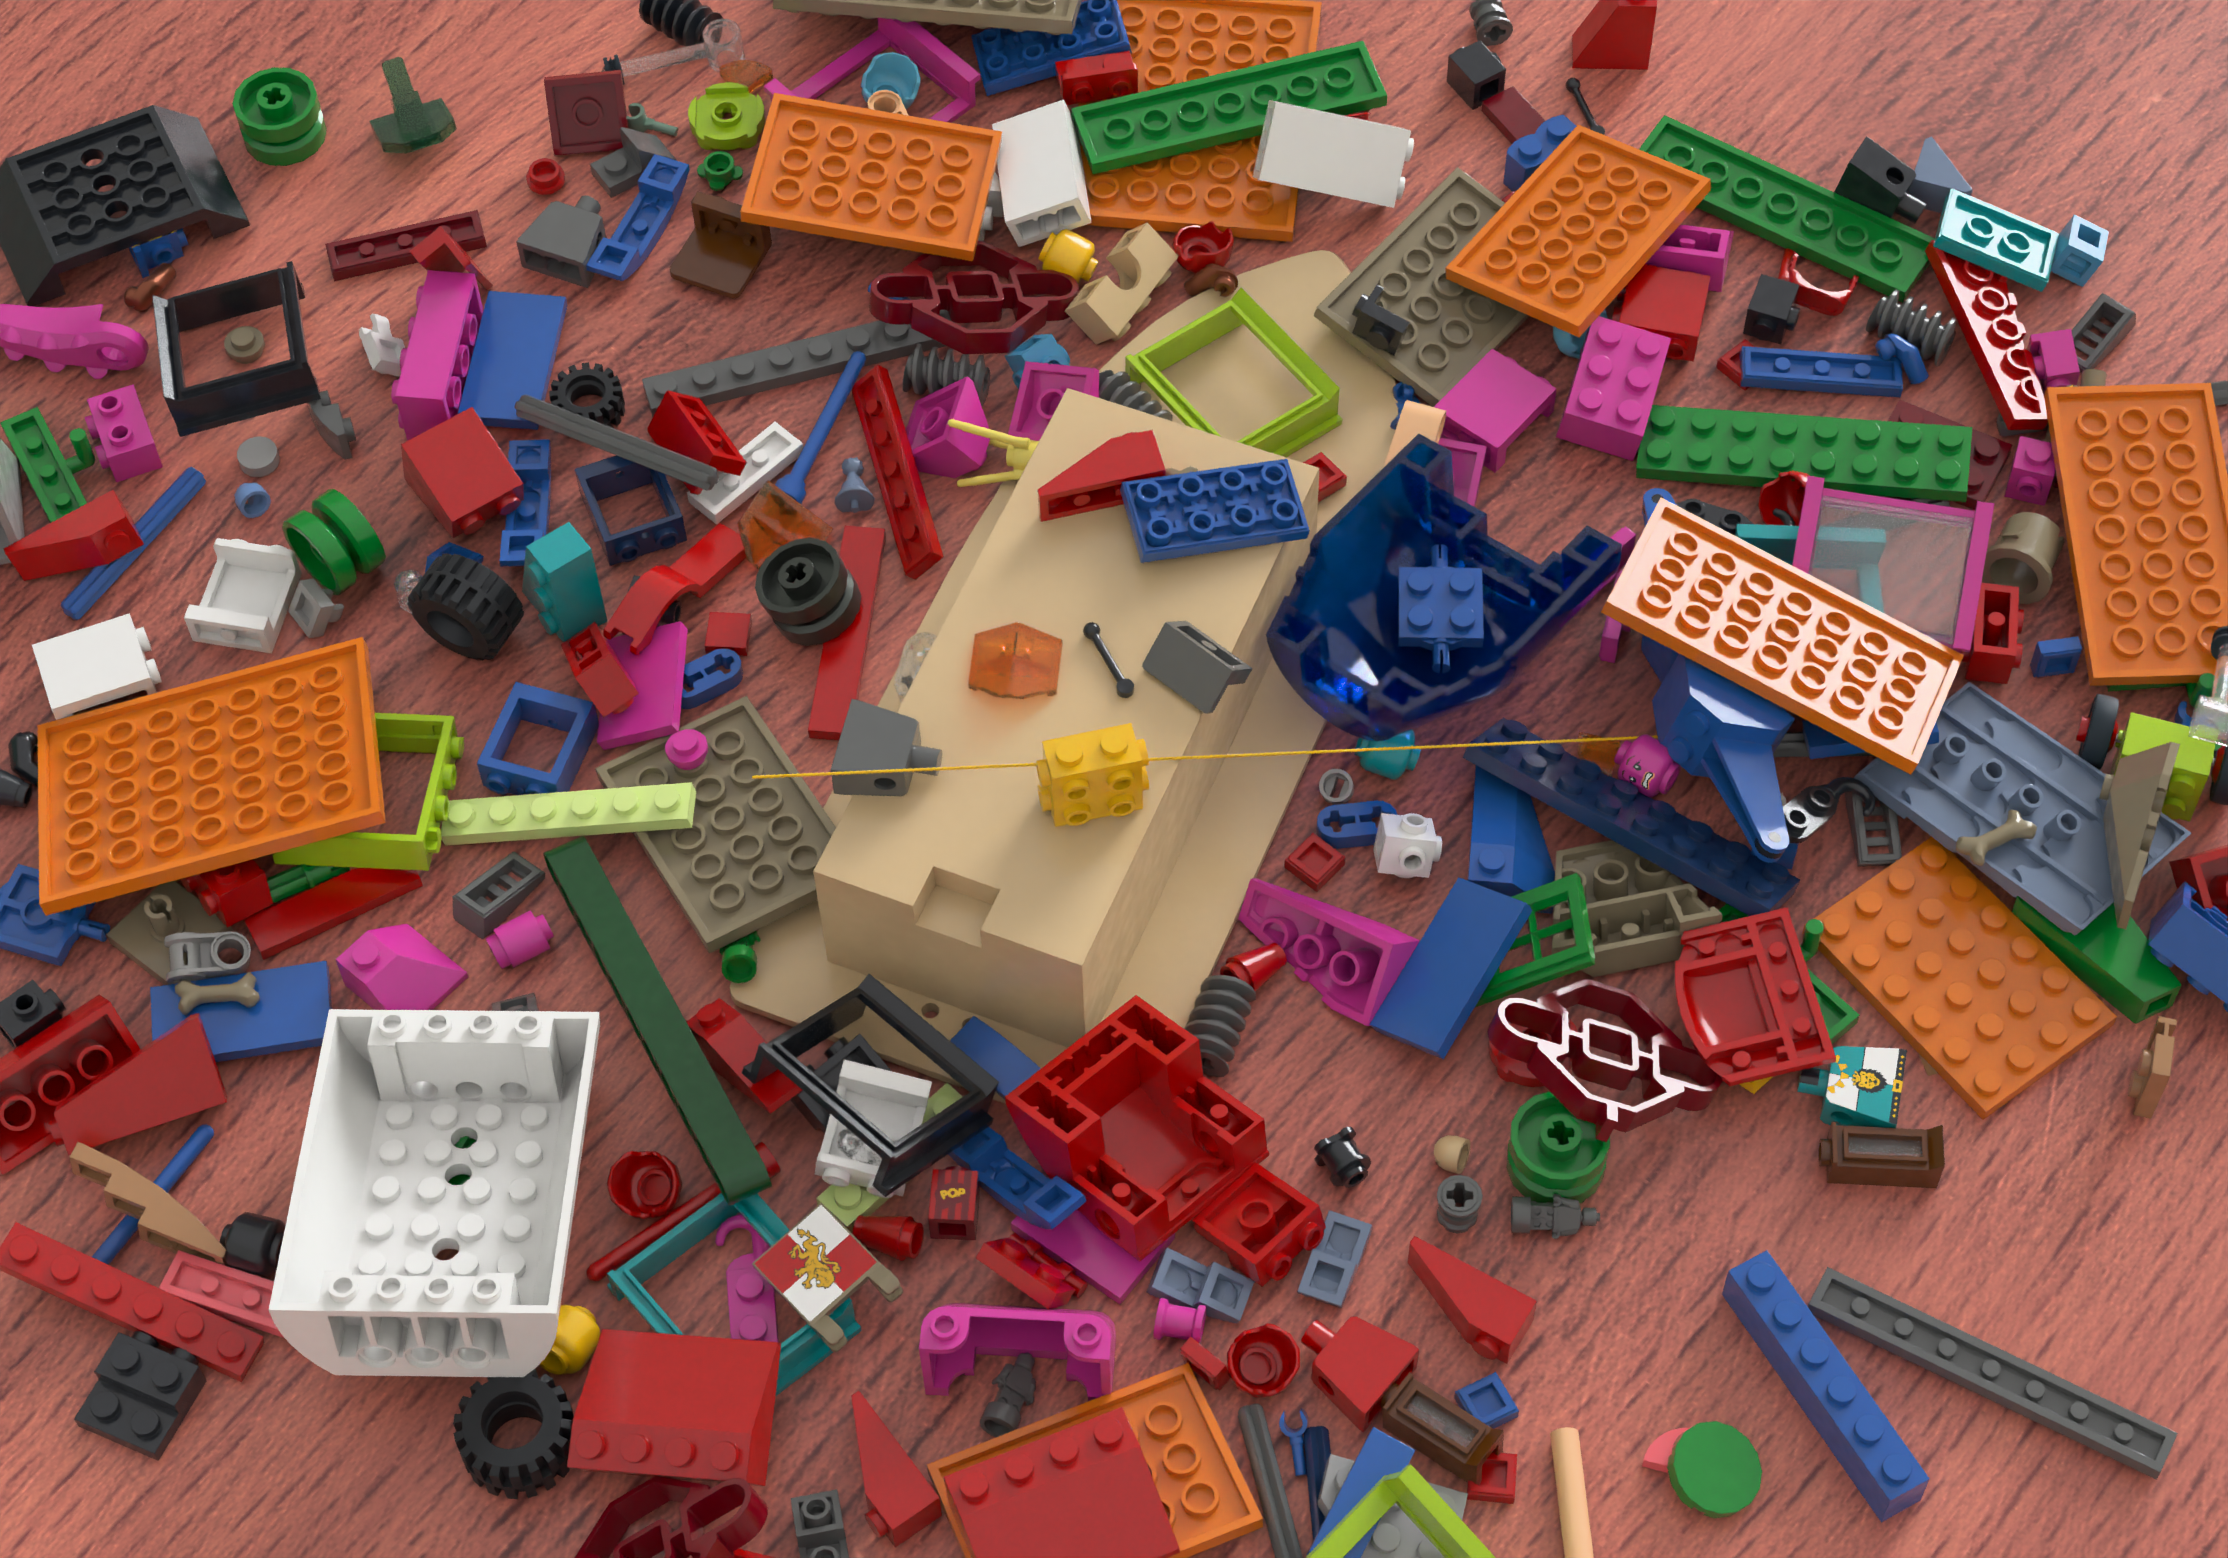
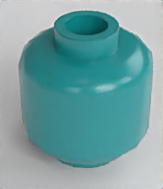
[1354,718,1421,780]

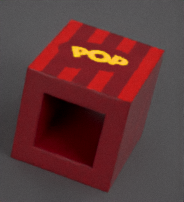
[928,1166,980,1240]

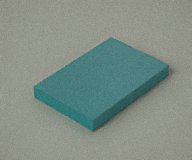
[1933,188,2059,292]

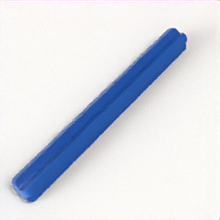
[60,467,206,620]

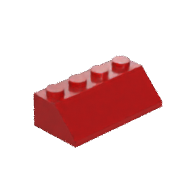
[0,994,140,1175]

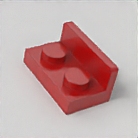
[1055,51,1138,105]

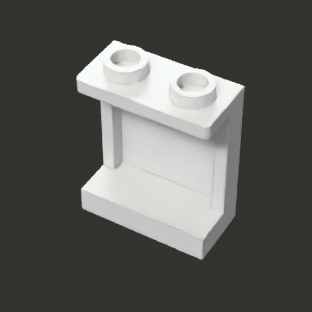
[184,538,302,654]
[32,613,162,720]
[815,1060,932,1198]

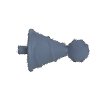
[834,457,875,513]

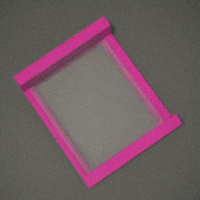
[1792,476,1994,653]

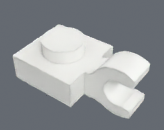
[359,313,405,377]

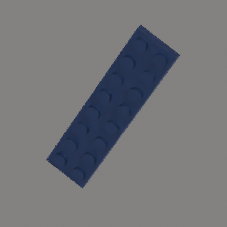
[1463,717,1800,916]

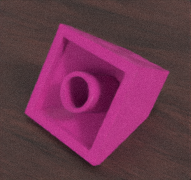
[906,376,990,478]
[335,924,468,1010]

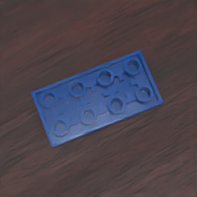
[971,0,1132,96]
[458,291,568,430]
[1120,459,1310,563]
[1369,877,1533,1059]
[150,961,332,1062]

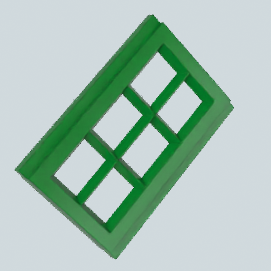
[1475,873,1596,1007]

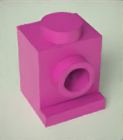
[2027,329,2080,394]

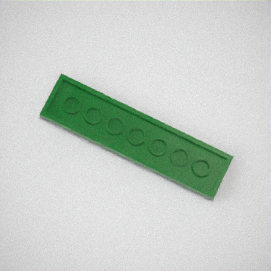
[1071,41,1387,174]
[1639,115,1935,303]
[1636,405,1973,502]

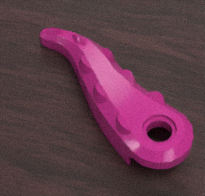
[0,304,149,379]

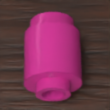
[485,910,554,969]

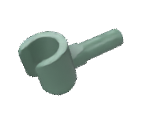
[627,103,678,137]

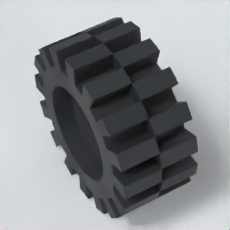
[549,362,625,427]

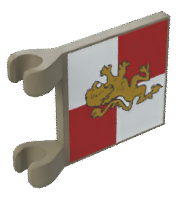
[752,1203,903,1352]

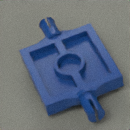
[1398,544,1484,673]
[0,864,110,966]

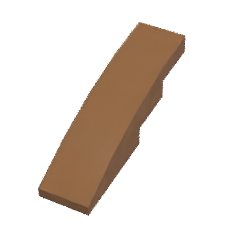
[70,1142,228,1266]

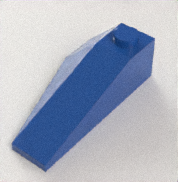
[1467,765,1555,914]

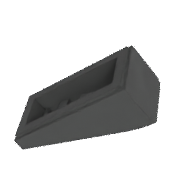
[2071,293,2136,372]
[1845,792,1902,866]
[452,851,545,939]

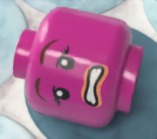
[1614,734,1681,798]

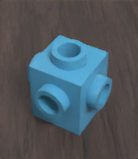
[1004,334,1070,389]

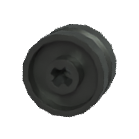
[755,538,862,646]

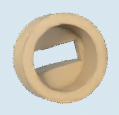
[1434,1135,1471,1174]

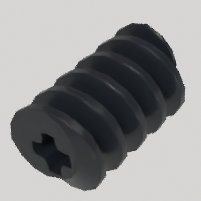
[639,0,724,53]

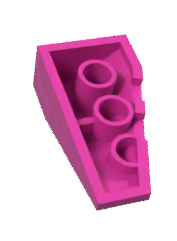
[1238,878,1420,1026]

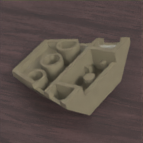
[1552,840,1722,977]

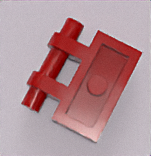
[976,1233,1088,1310]

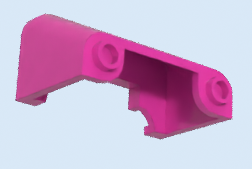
[919,1303,1116,1401]

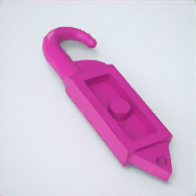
[715,1214,779,1342]

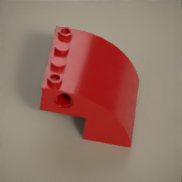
[1005,995,1269,1261]

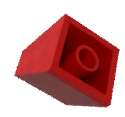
[401,407,524,538]

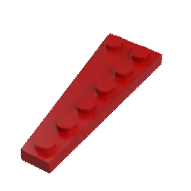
[1925,240,2048,430]

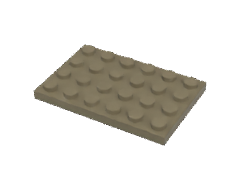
[1314,167,1529,407]
[595,696,836,954]

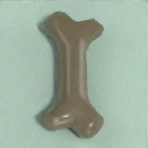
[1956,810,2037,866]
[175,972,260,1015]

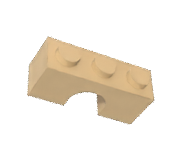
[1065,222,1178,345]

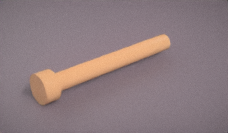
[1550,1427,1594,1558]

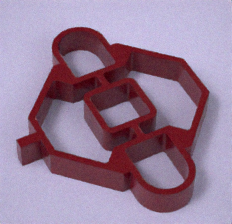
[869,241,1078,354]
[1488,978,1722,1142]
[574,1476,768,1558]

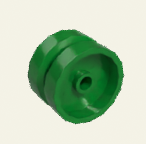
[232,67,327,166]
[282,489,386,595]
[1506,1091,1610,1203]

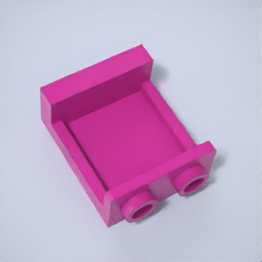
[1434,349,1556,473]

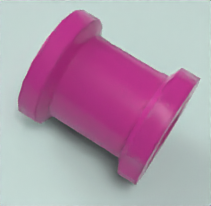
[1153,1298,1207,1344]

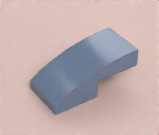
[1297,1210,1373,1308]
[1146,1248,1254,1324]

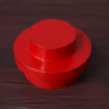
[526,158,565,195]

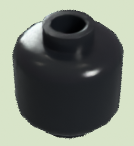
[220,1212,285,1277]

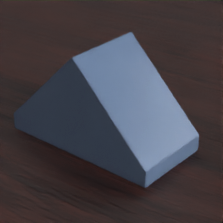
[1909,137,1973,213]

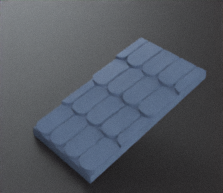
[1854,682,2191,936]

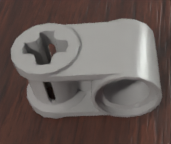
[164,931,251,984]

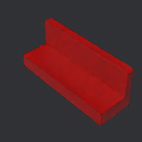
[410,226,493,290]
[647,390,747,495]

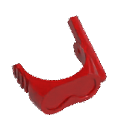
[1778,248,1859,316]

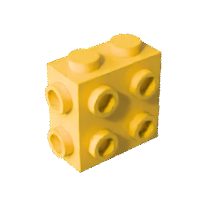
[1036,723,1149,827]

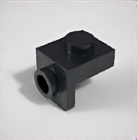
[1352,284,1410,355]

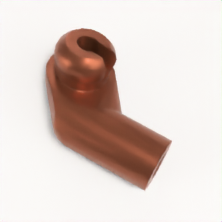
[124,263,176,311]
[1184,263,1238,297]

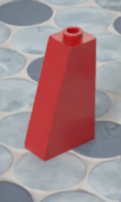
[49,1013,227,1155]

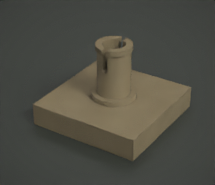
[106,881,233,985]

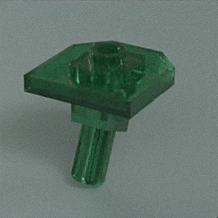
[369,57,457,154]

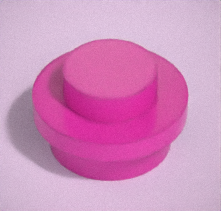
[665,729,708,770]

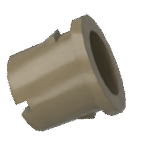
[1982,512,2065,604]

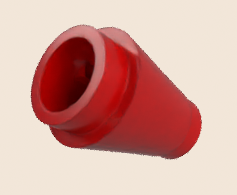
[1220,942,1287,992]
[852,1215,924,1261]

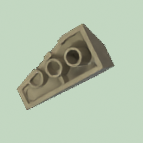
[2099,742,2180,930]

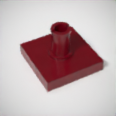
[544,70,629,156]

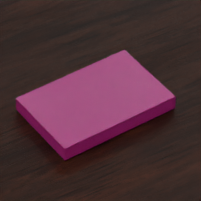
[597,621,688,750]
[1011,1177,1175,1305]

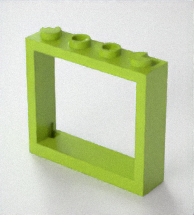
[272,713,464,871]

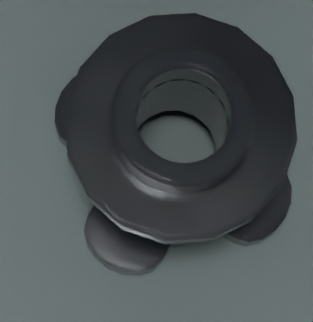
[1314,1127,1371,1188]

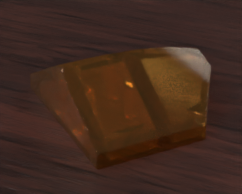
[737,480,833,569]
[968,622,1063,699]

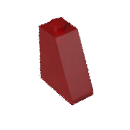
[1572,0,1657,70]

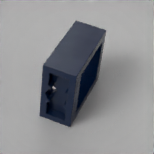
[575,455,687,566]

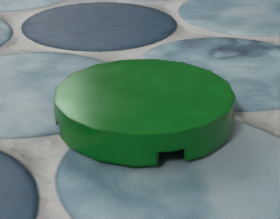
[1667,1421,1762,1518]

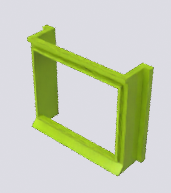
[1125,287,1343,457]
[1305,1464,1496,1558]

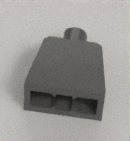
[516,195,606,288]
[831,699,942,796]

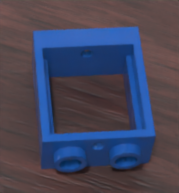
[477,682,599,795]

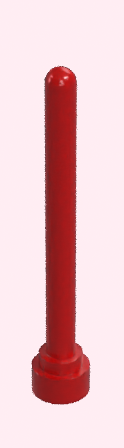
[586,1142,781,1282]

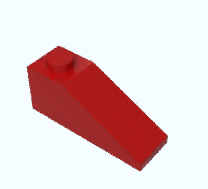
[1037,429,1166,522]
[3,489,144,581]
[561,622,639,718]
[686,998,802,1114]
[1408,1236,1537,1364]
[851,1391,942,1548]

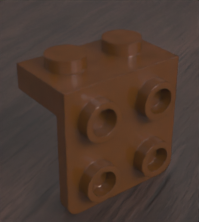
[670,191,772,299]

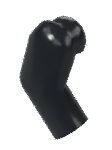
[8,731,38,787]

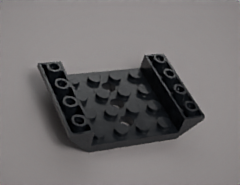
[0,105,250,307]

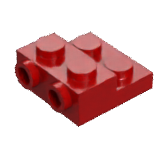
[1192,1162,1326,1287]

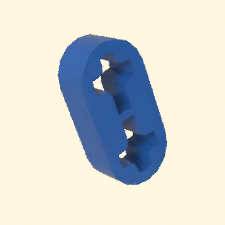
[681,649,743,709]
[1316,801,1398,849]

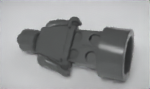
[1511,1193,1600,1239]
[980,1353,1036,1437]

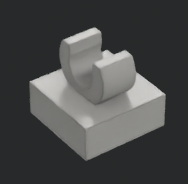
[288,578,344,638]

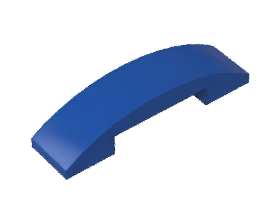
[586,154,690,281]
[499,439,551,567]
[950,1016,1041,1099]
[948,1127,1087,1229]

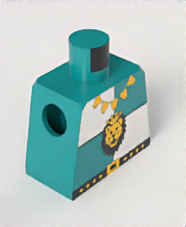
[1797,1046,1907,1128]

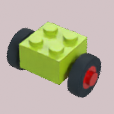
[2075,694,2228,822]

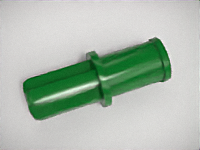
[267,864,350,903]

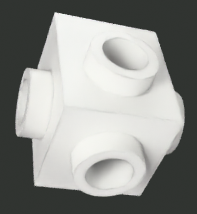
[1373,813,1442,878]

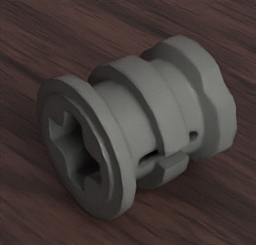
[1469,0,1513,46]
[1437,1175,1483,1234]

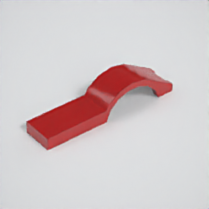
[604,523,752,655]

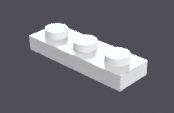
[687,422,803,525]

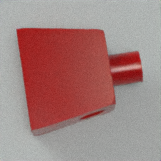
[1301,1316,1419,1433]

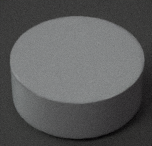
[237,437,280,477]

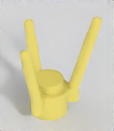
[948,419,1039,487]

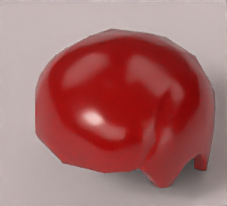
[1172,221,1234,274]
[1758,470,1823,526]
[607,1151,683,1219]
[1227,1323,1300,1398]

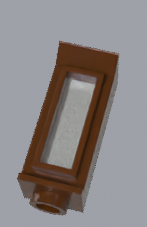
[1818,1122,1945,1188]
[1380,1372,1504,1485]

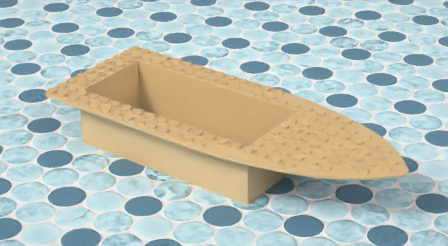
[730,250,1399,1104]

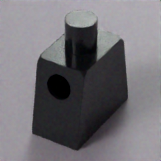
[1834,136,1928,224]

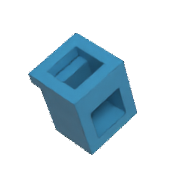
[2051,215,2109,287]

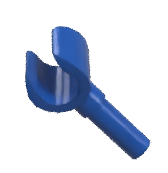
[1279,1408,1308,1476]

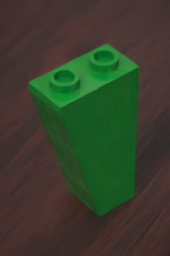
[2012,896,2182,1024]

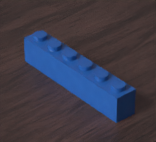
[1722,1250,1930,1523]

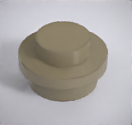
[224,326,265,364]

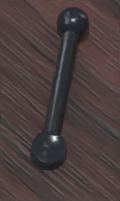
[1566,78,1605,135]
[1083,622,1134,698]

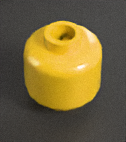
[1038,229,1099,283]
[539,1305,601,1374]

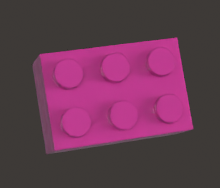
[1556,316,1671,461]

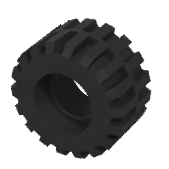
[407,553,524,661]
[453,1369,574,1499]

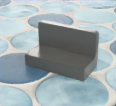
[1142,620,1253,714]

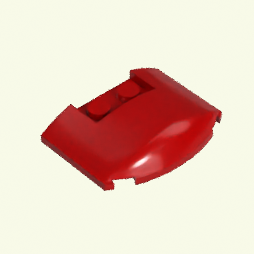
[1675,907,1836,1086]

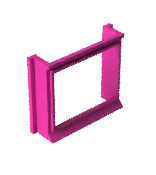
[764,18,981,123]

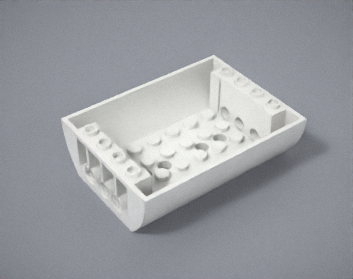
[269,1009,600,1377]

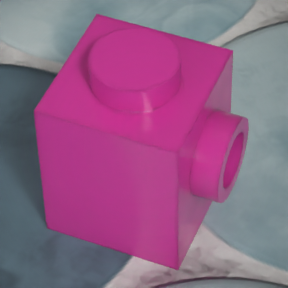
[2004,436,2056,506]

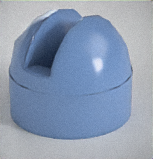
[234,482,271,518]

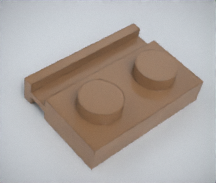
[2128,1016,2177,1119]

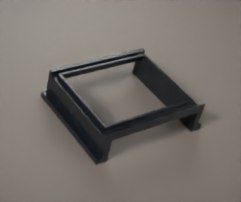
[152,261,321,437]
[742,974,999,1197]

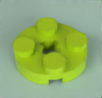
[688,82,766,150]

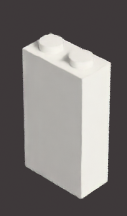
[992,99,1092,247]
[1253,100,1414,208]

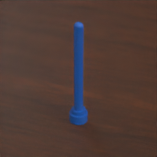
[770,351,866,511]
[92,1124,214,1265]

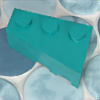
[522,522,607,643]

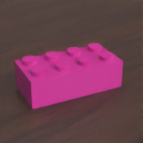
[391,270,484,441]

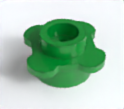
[697,151,743,191]

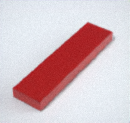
[244,868,423,960]

